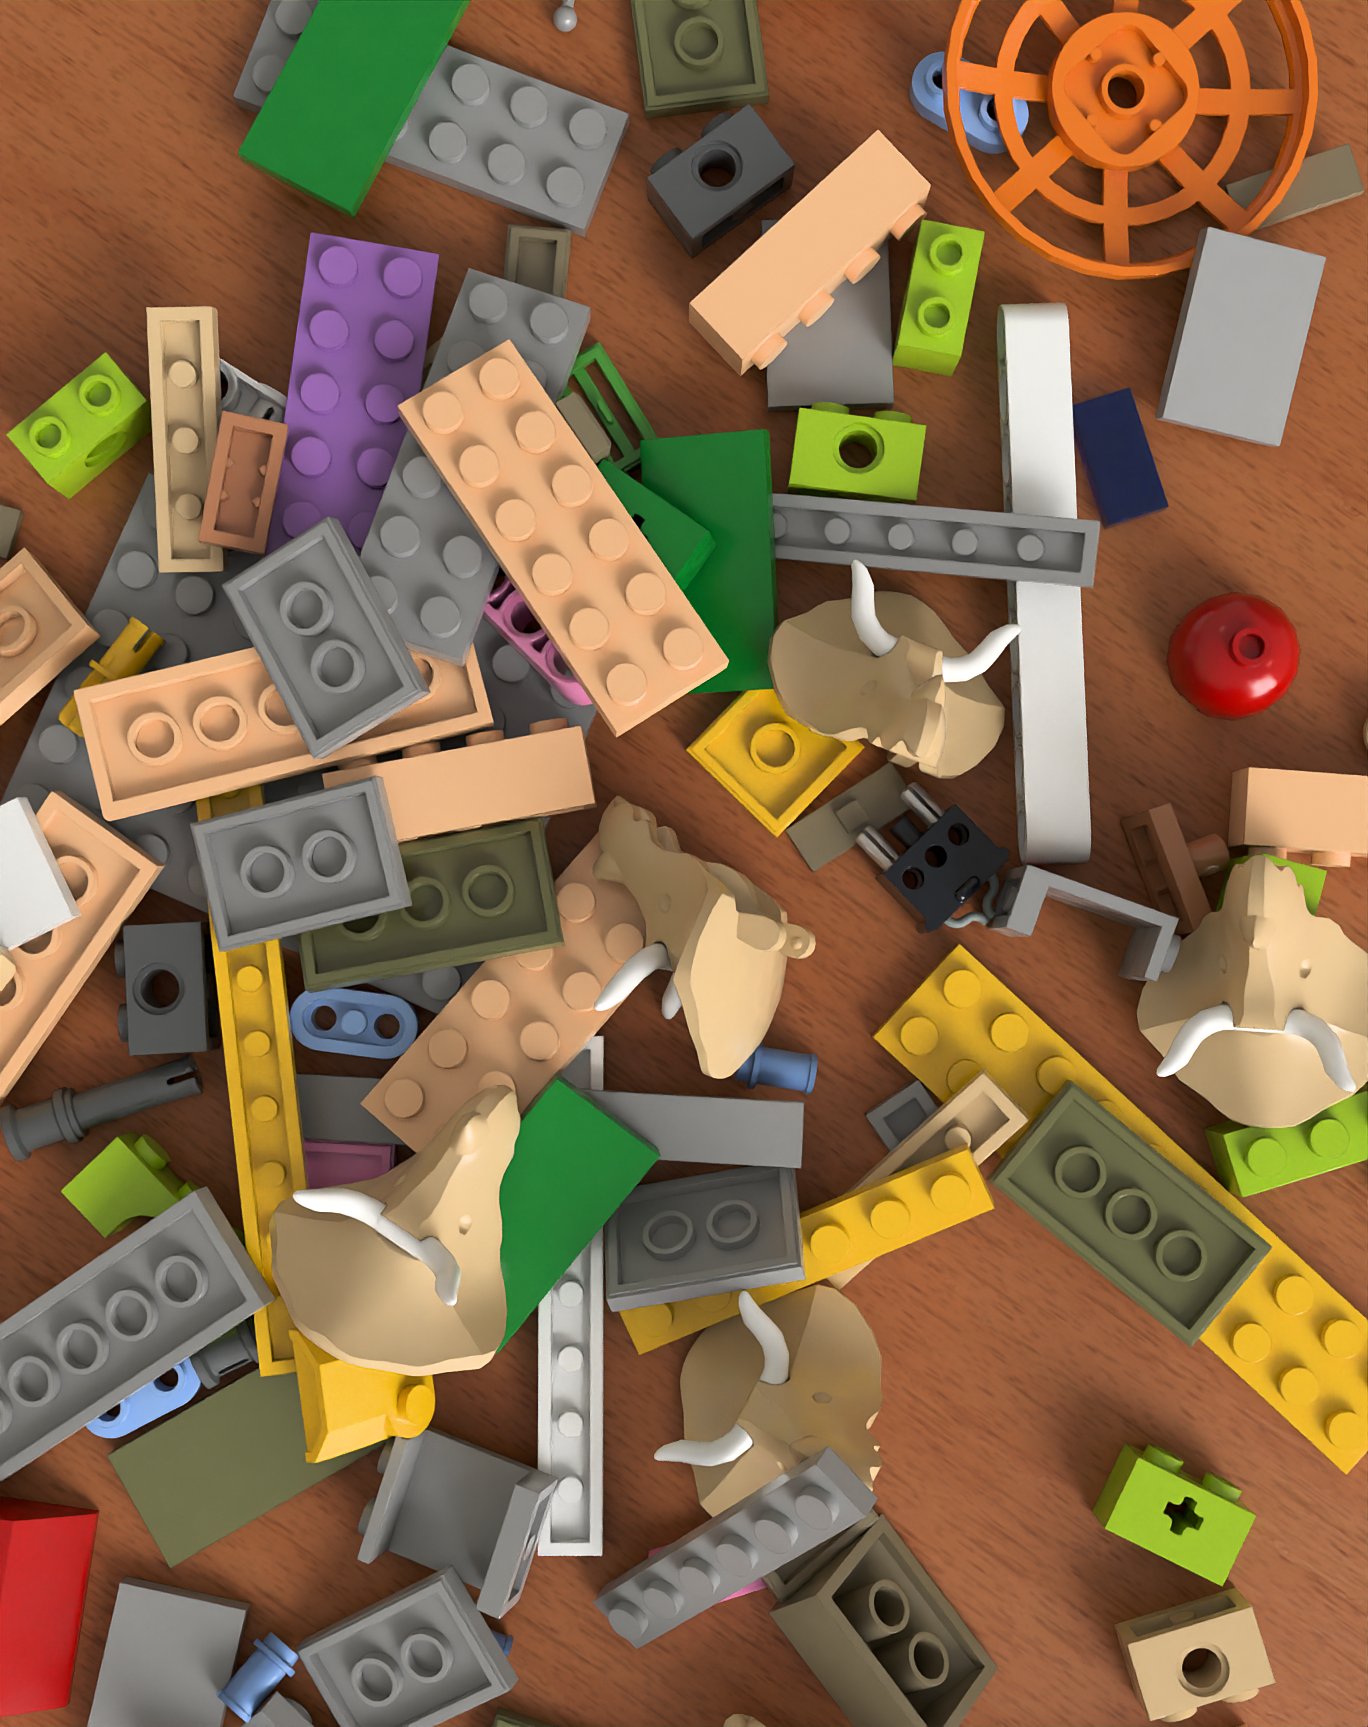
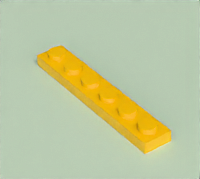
[619,1143,995,1355]

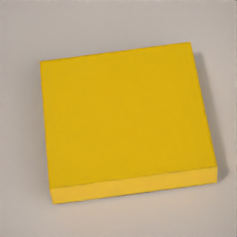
[686,689,865,839]

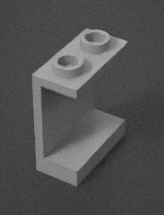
[987,864,1181,981]
[357,1426,558,1619]

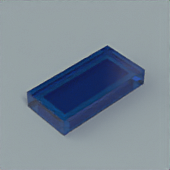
[1072,387,1169,530]

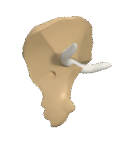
[767,560,1021,779]
[593,795,816,1079]
[1137,855,1368,1129]
[269,1085,521,1376]
[654,1283,883,1517]

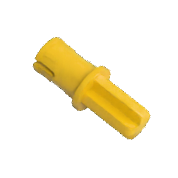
[58,616,166,738]

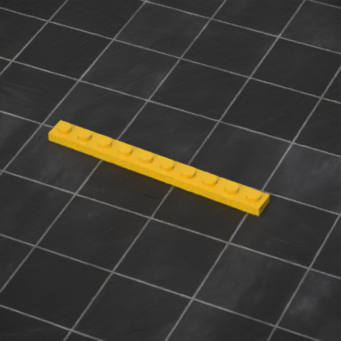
[196,784,309,1377]

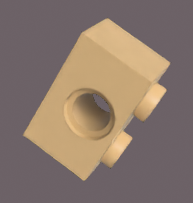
[1114,1587,1276,1722]

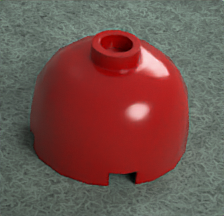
[1166,592,1301,721]

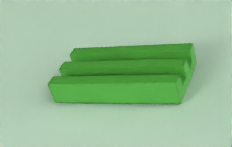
[562,342,658,473]

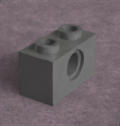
[647,103,795,259]
[115,921,221,1056]

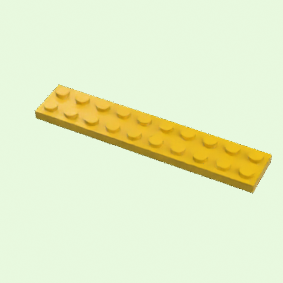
[871,944,1368,1475]

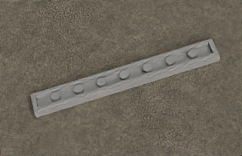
[296,1073,805,1168]

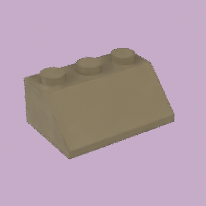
[769,1514,998,1727]

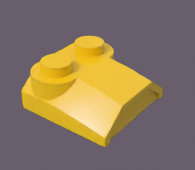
[288,1328,435,1463]

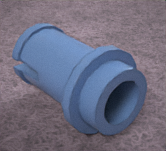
[734,1041,818,1094]
[216,1632,299,1723]

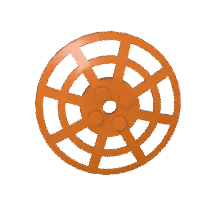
[942,0,1318,280]

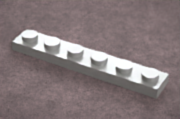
[772,493,1101,588]
[593,1446,878,1649]

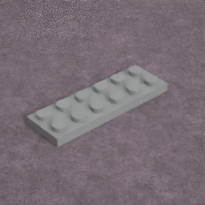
[233,0,629,237]
[359,268,591,667]
[0,1186,276,1482]

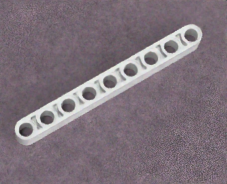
[996,302,1091,865]

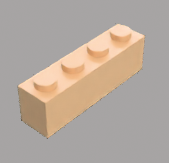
[689,130,931,377]
[322,718,597,843]
[1228,767,1368,867]

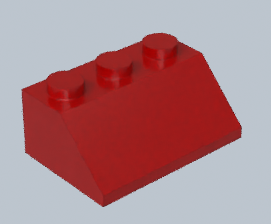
[0,1496,100,1717]

